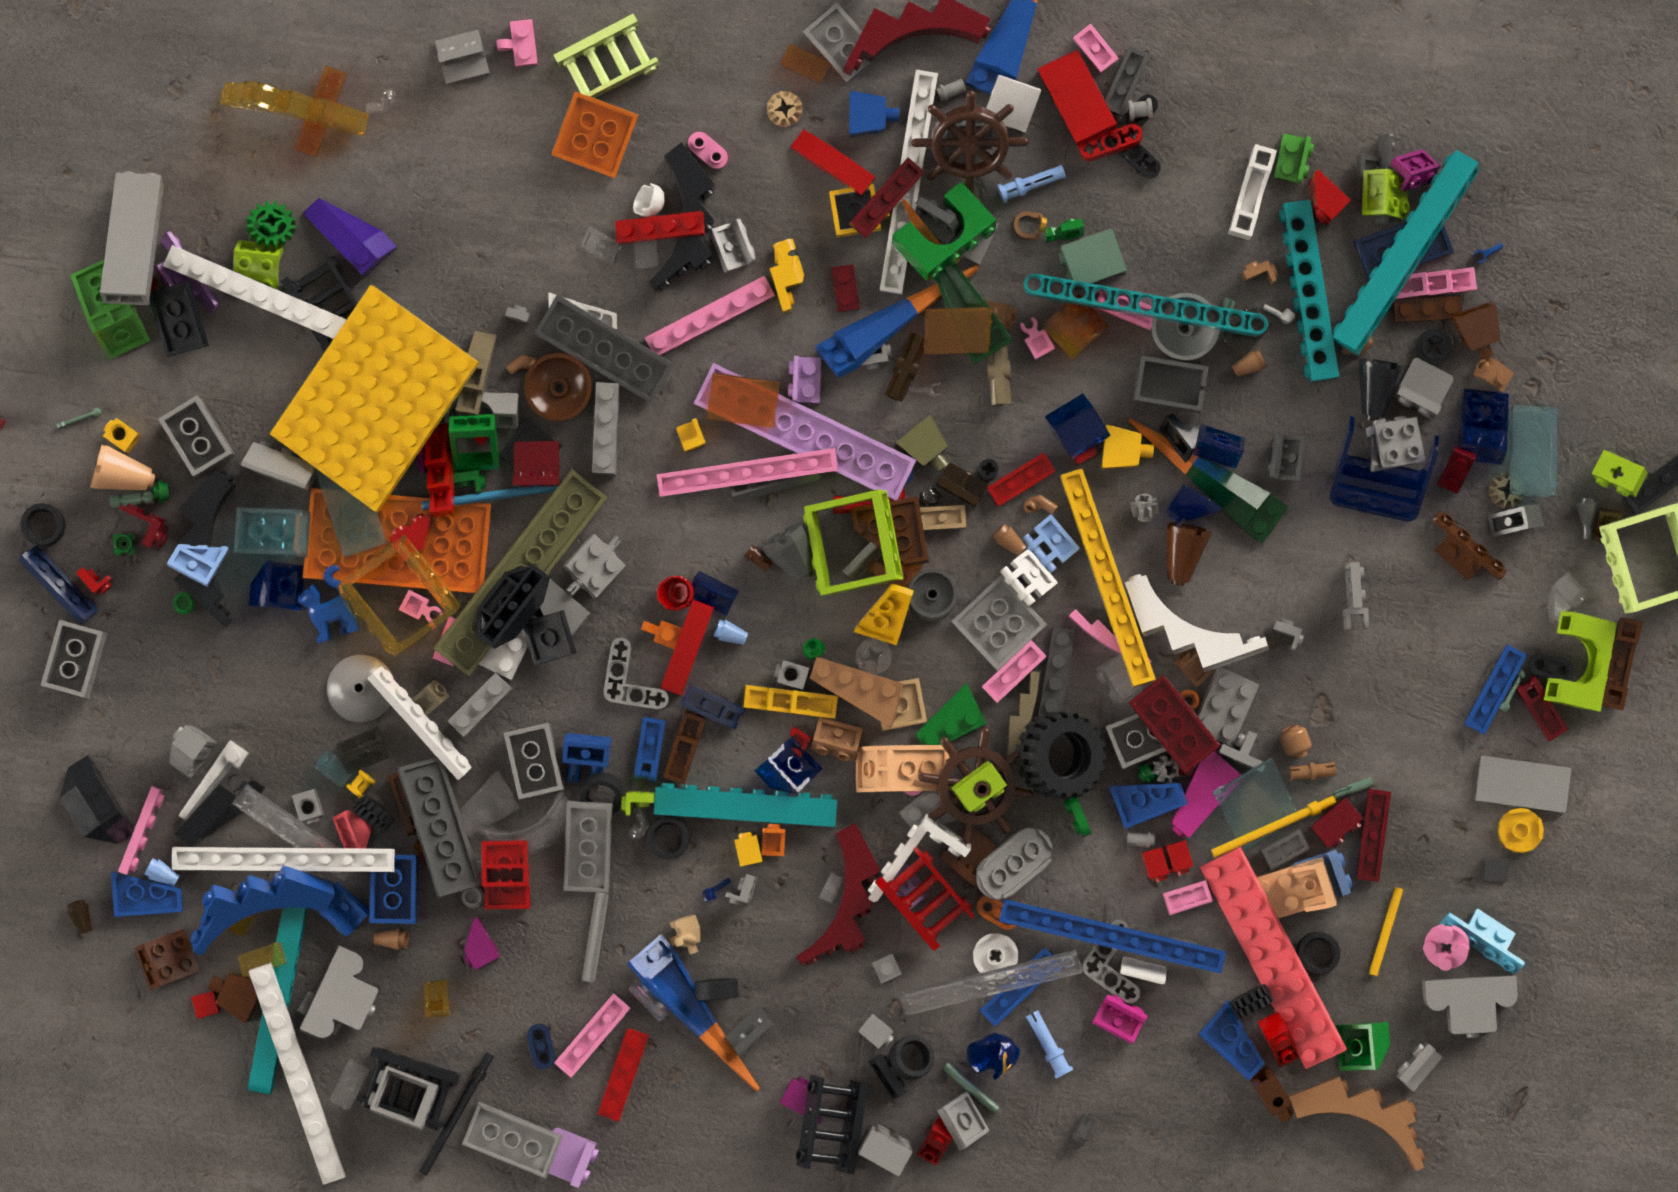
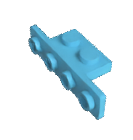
[1439,908,1525,975]

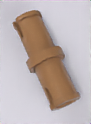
[1288,762,1336,781]

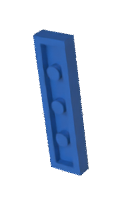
[1464,644,1527,735]
[979,947,1061,1027]

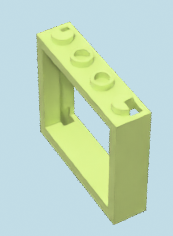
[1599,503,1678,613]

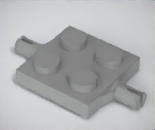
[563,534,626,598]

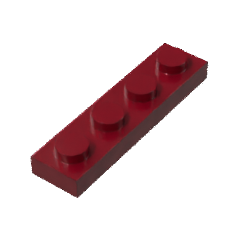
[849,157,925,239]
[1356,789,1391,882]

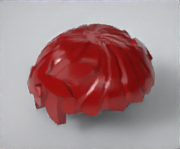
[656,576,694,611]

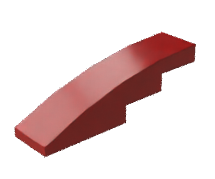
[790,129,875,196]
[424,423,454,517]
[661,599,714,696]

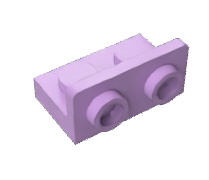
[788,356,821,404]

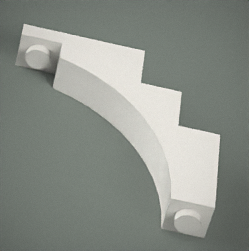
[1125,574,1269,673]

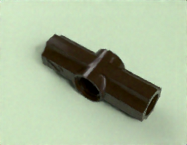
[885,333,929,402]

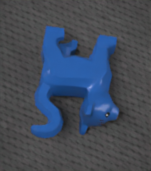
[298,565,360,643]

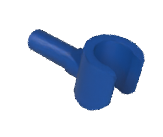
[1473,243,1503,264]

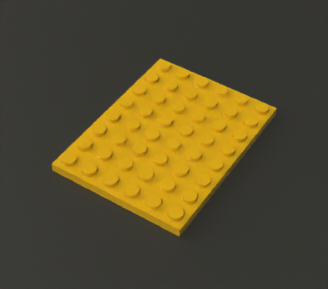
[270,285,480,512]

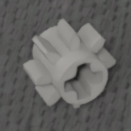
[1130,494,1159,522]
[1151,755,1180,783]

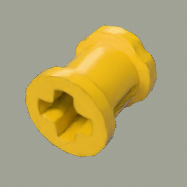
[346,769,376,798]

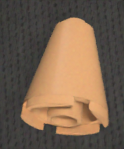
[91,444,155,491]

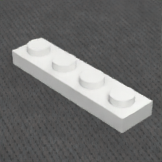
[178,740,249,819]

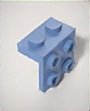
[1292,850,1353,897]

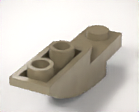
[456,331,497,415]

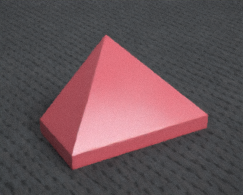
[332,810,373,849]

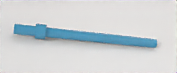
[421,486,557,510]

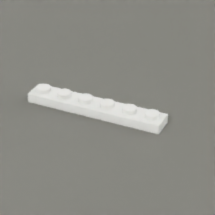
[367,666,472,780]

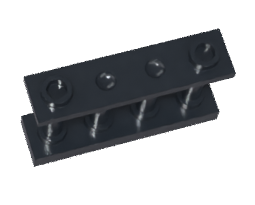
[280,253,358,353]
[356,1046,462,1130]
[796,1075,869,1175]

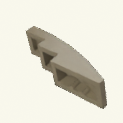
[1007,671,1040,757]

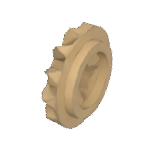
[767,91,803,127]

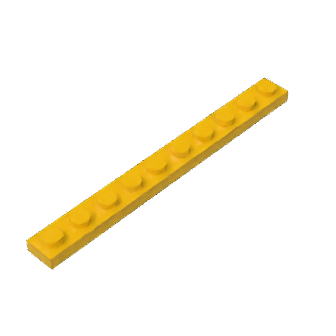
[1060,469,1156,688]

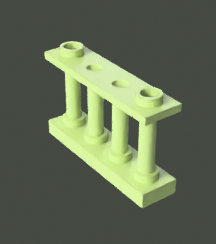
[554,14,659,98]

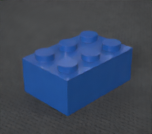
[369,855,419,924]

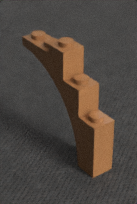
[1288,1076,1426,1171]

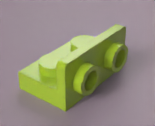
[621,791,655,816]

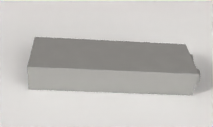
[100,171,164,305]

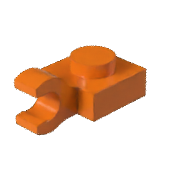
[641,620,682,649]

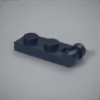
[680,684,746,729]

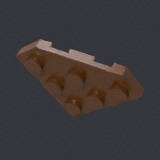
[851,496,929,567]

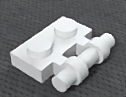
[1000,549,1058,606]

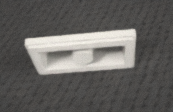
[1119,957,1167,985]

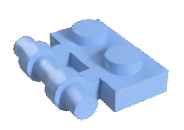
[1022,514,1080,574]

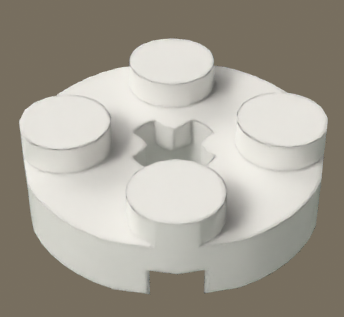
[973,933,1018,978]

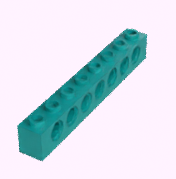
[1278,199,1339,383]

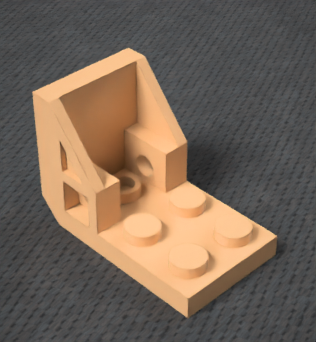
[855,745,950,792]
[1257,857,1337,918]

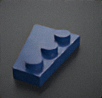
[1109,783,1188,829]
[111,871,184,917]
[1198,1000,1264,1080]

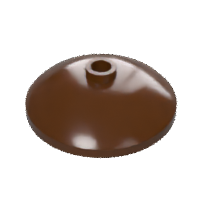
[524,353,592,421]

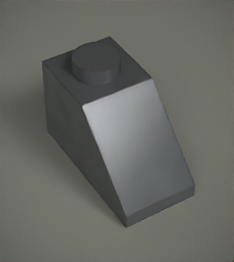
[1488,504,1544,537]

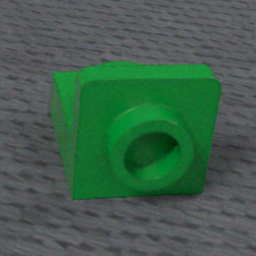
[453,470,486,493]

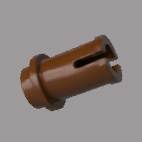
[744,545,773,572]

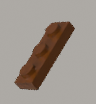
[1393,296,1462,323]

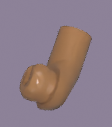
[1024,495,1058,515]

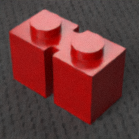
[1141,840,1193,882]

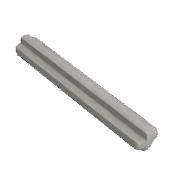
[582,892,609,982]

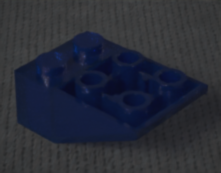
[1458,388,1509,465]

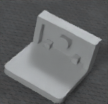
[1394,358,1453,418]
[1366,416,1425,468]

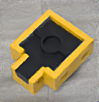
[829,184,890,238]

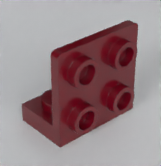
[513,441,560,487]

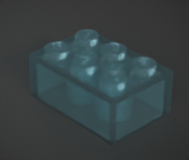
[234,508,311,558]

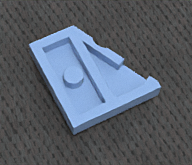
[167,544,229,587]

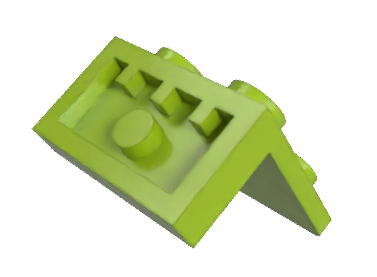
[1362,169,1410,220]
[233,240,283,290]

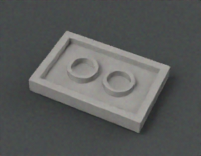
[803,3,881,83]
[1196,667,1259,747]

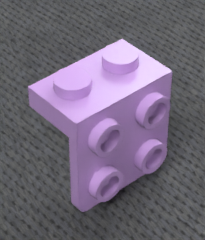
[549,1128,599,1188]

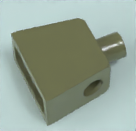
[896,415,949,472]

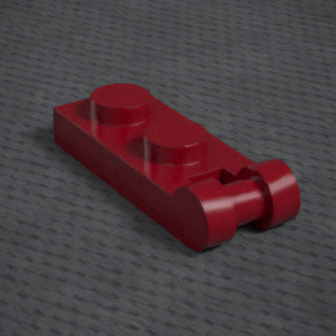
[1516,676,1569,742]

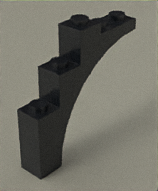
[649,142,716,292]

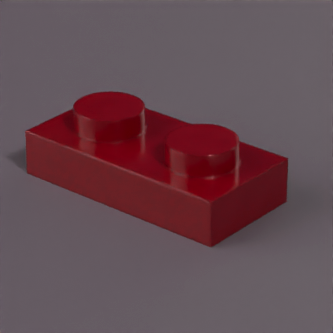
[831,264,860,313]
[1437,446,1476,494]

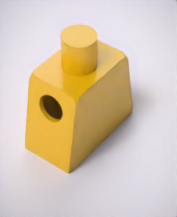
[1101,425,1154,470]

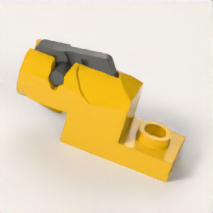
[770,239,808,314]

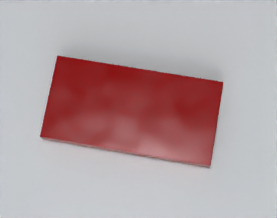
[1037,49,1117,145]

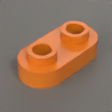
[976,896,1017,930]

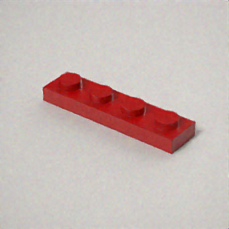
[615,211,705,245]
[598,1028,649,1122]

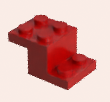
[482,841,531,909]

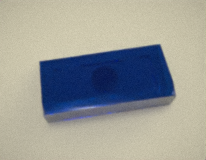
[692,571,739,616]

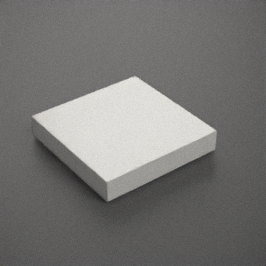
[986,74,1041,132]

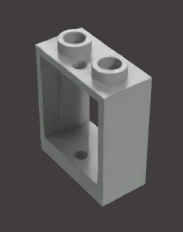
[368,1066,439,1131]

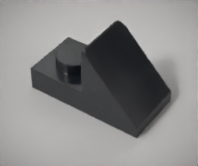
[1159,413,1200,463]

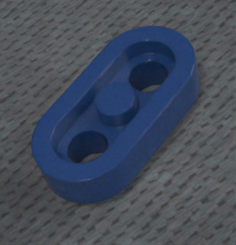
[527,1024,556,1069]

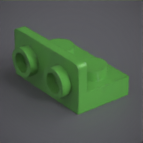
[1273,134,1314,184]

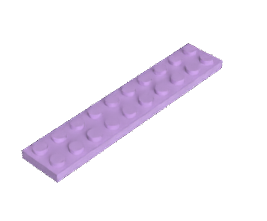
[694,363,916,500]

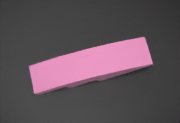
[1396,267,1477,299]
[1068,609,1152,663]

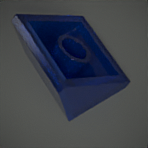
[1193,424,1245,469]

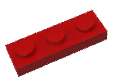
[986,452,1056,507]

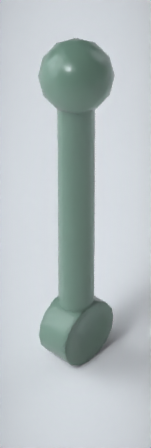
[56,407,102,429]
[1500,670,1525,712]

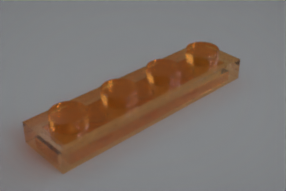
[294,65,348,158]

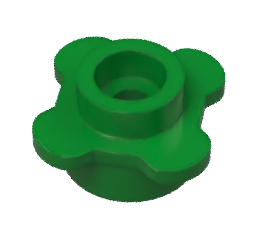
[113,533,136,556]

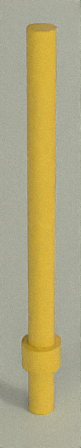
[1211,796,1336,858]

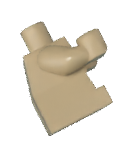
[668,915,700,954]

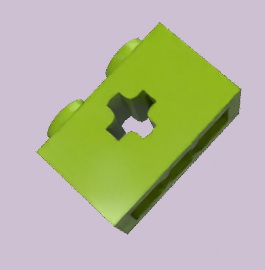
[1592,450,1648,497]

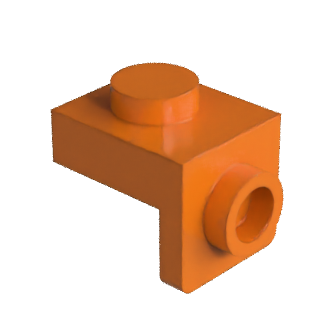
[761,824,786,856]

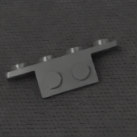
[1355,133,1394,225]

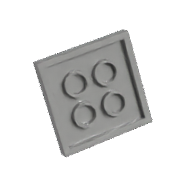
[951,575,1047,671]

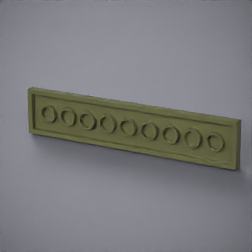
[432,469,607,676]

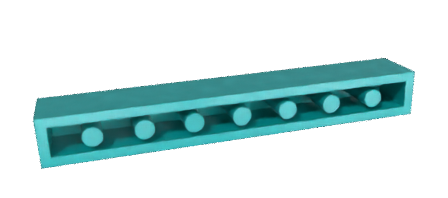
[654,783,837,827]

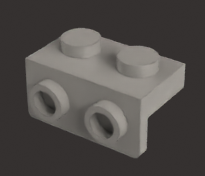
[708,218,756,273]
[1396,1042,1442,1091]

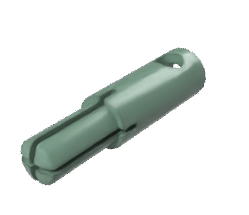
[1333,777,1374,799]

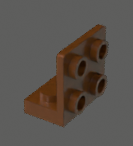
[938,825,997,886]
[135,929,199,990]

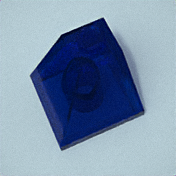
[1166,484,1222,523]
[249,561,304,611]
[754,736,823,795]

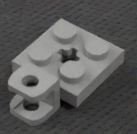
[1343,562,1369,630]

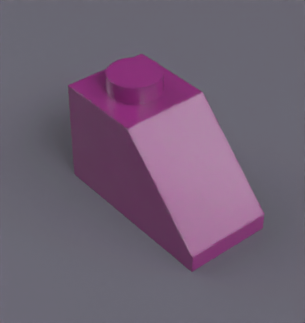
[463,917,501,970]
[780,1076,822,1124]

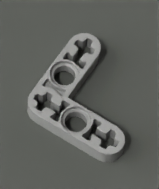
[604,637,669,710]
[1082,919,1140,1003]

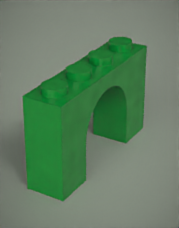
[892,182,997,282]

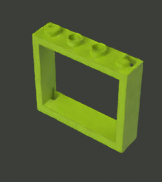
[803,489,904,596]

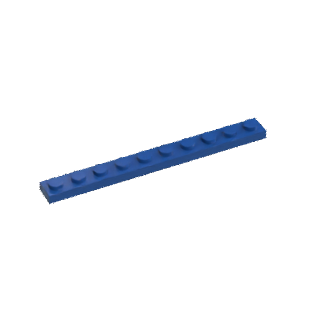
[999,899,1226,974]

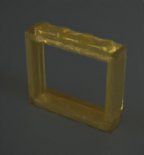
[337,534,461,657]

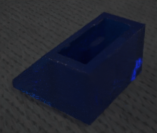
[1044,393,1111,459]

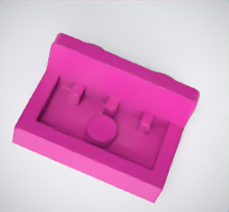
[1092,995,1148,1044]

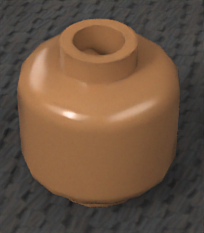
[1279,724,1312,759]

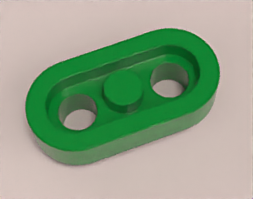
[1063,798,1091,837]

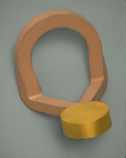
[1013,211,1047,241]

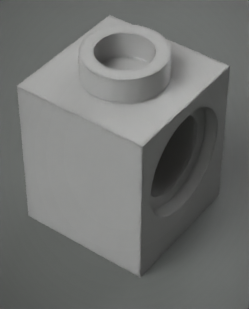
[774,660,810,690]
[292,789,324,825]
[858,1013,894,1049]

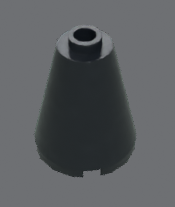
[1359,358,1404,421]

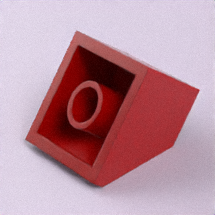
[1310,169,1351,226]

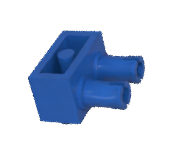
[562,733,612,783]

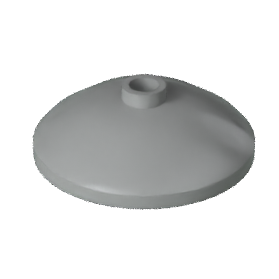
[1151,293,1219,361]
[327,655,394,723]

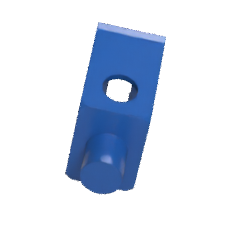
[849,91,899,137]

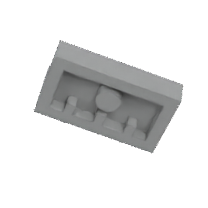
[725,874,758,906]

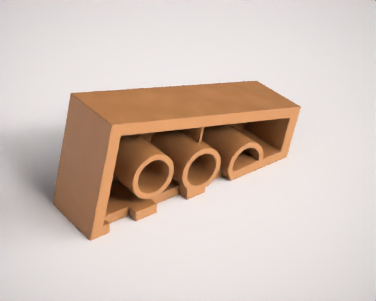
[810,657,905,728]

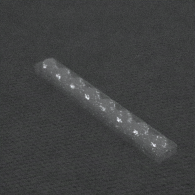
[900,950,1082,1016]

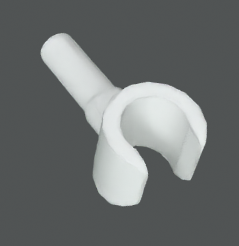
[1263,304,1295,324]

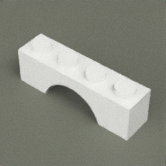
[1228,144,1277,240]

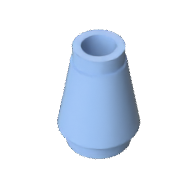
[713,619,748,645]
[144,858,180,887]

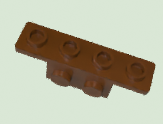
[1433,511,1507,580]

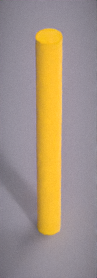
[1369,887,1404,976]

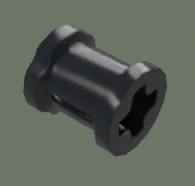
[978,459,999,481]

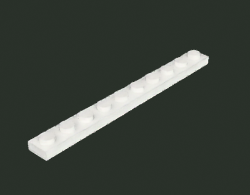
[880,70,938,295]
[163,245,346,339]
[172,847,395,872]
[249,963,346,1185]

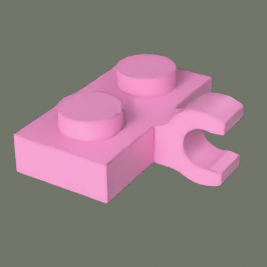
[496,19,538,67]

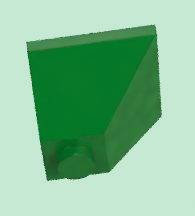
[1335,1022,1390,1071]

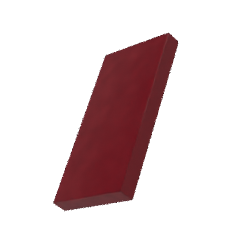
[1128,674,1221,774]

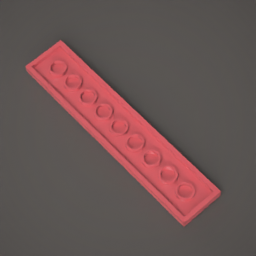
[1200,847,1347,1069]

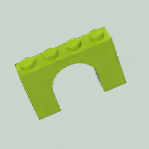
[1544,611,1617,712]

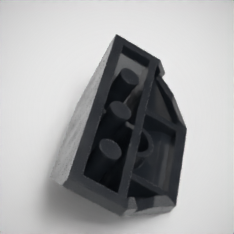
[476,564,550,649]
[59,755,134,844]

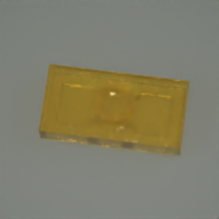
[237,942,287,978]

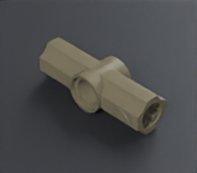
[987,346,1011,406]

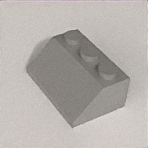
[241,440,319,492]

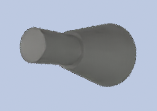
[1576,497,1599,539]

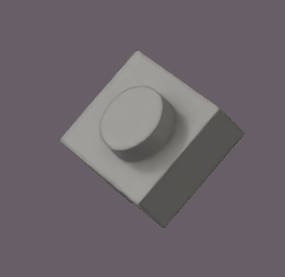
[861,343,892,371]
[1271,618,1304,651]

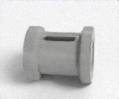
[1128,98,1153,121]

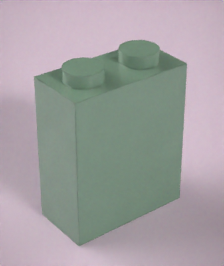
[1058,228,1127,291]

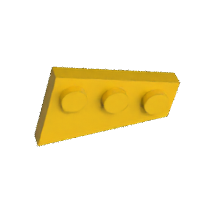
[854,584,914,645]

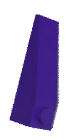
[303,198,397,278]

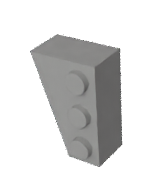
[169,725,218,779]

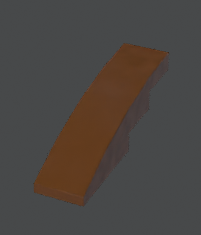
[663,708,707,784]

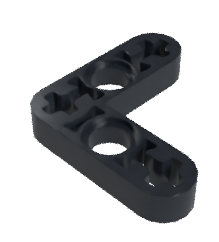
[1107,94,1161,179]

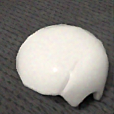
[633,183,664,217]

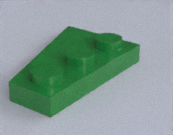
[916,683,987,745]

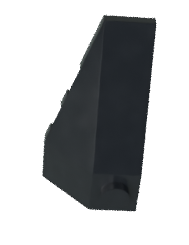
[173,761,265,847]

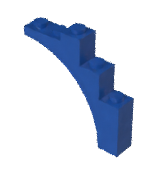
[191,865,335,955]

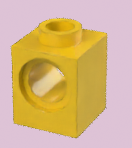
[103,418,142,454]
[734,832,763,867]

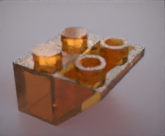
[1042,294,1109,360]

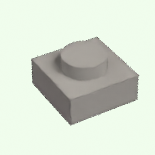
[505,305,531,324]
[872,953,902,984]

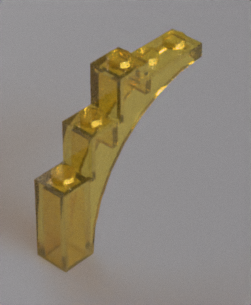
[220,81,369,136]

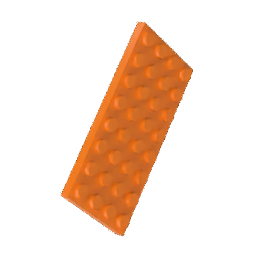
[303,488,492,593]

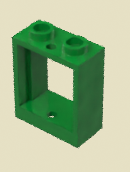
[449,414,499,472]

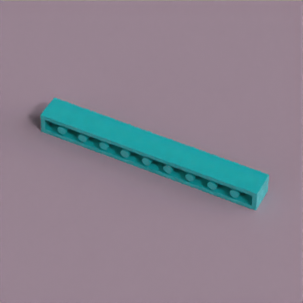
[1333,150,1480,356]

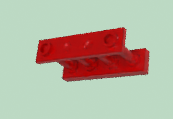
[875,847,975,951]

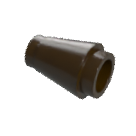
[66,899,92,934]

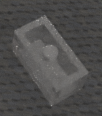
[819,872,844,904]

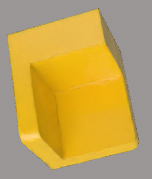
[676,418,706,453]

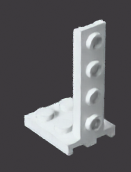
[867,813,971,902]

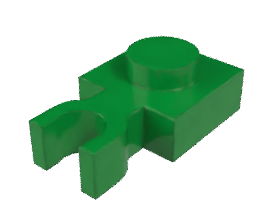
[1045,219,1084,243]

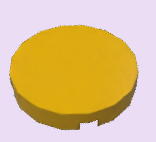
[1497,808,1544,853]

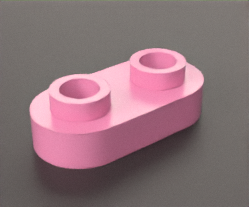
[688,132,728,170]

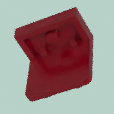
[119,503,169,551]

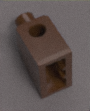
[1450,302,1500,359]
[208,973,259,1023]
[1249,1066,1293,1122]

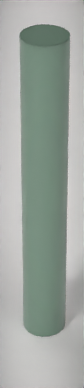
[943,1063,1000,1114]

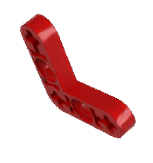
[1077,124,1143,162]

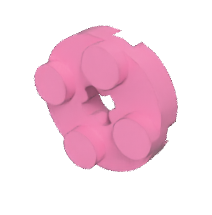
[1423,924,1470,971]

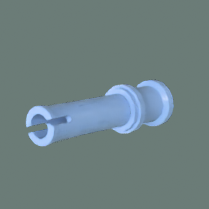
[997,165,1066,204]
[1026,1010,1073,1079]

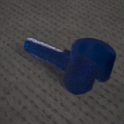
[702,878,731,902]

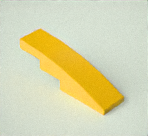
[742,685,838,719]

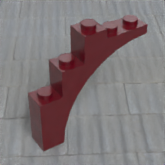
[797,823,880,966]

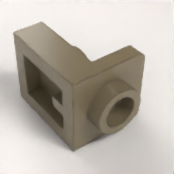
[412,679,449,716]

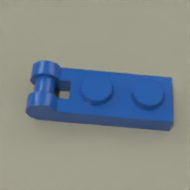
[633,717,666,783]

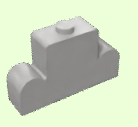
[299,946,378,1039]
[1422,975,1518,1038]

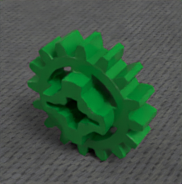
[246,200,296,249]

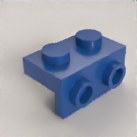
[317,881,369,937]

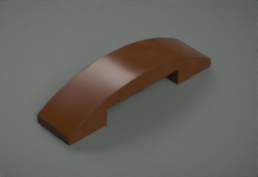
[1602,617,1643,710]

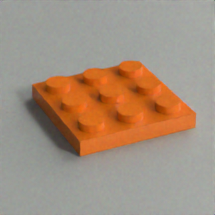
[551,91,638,178]

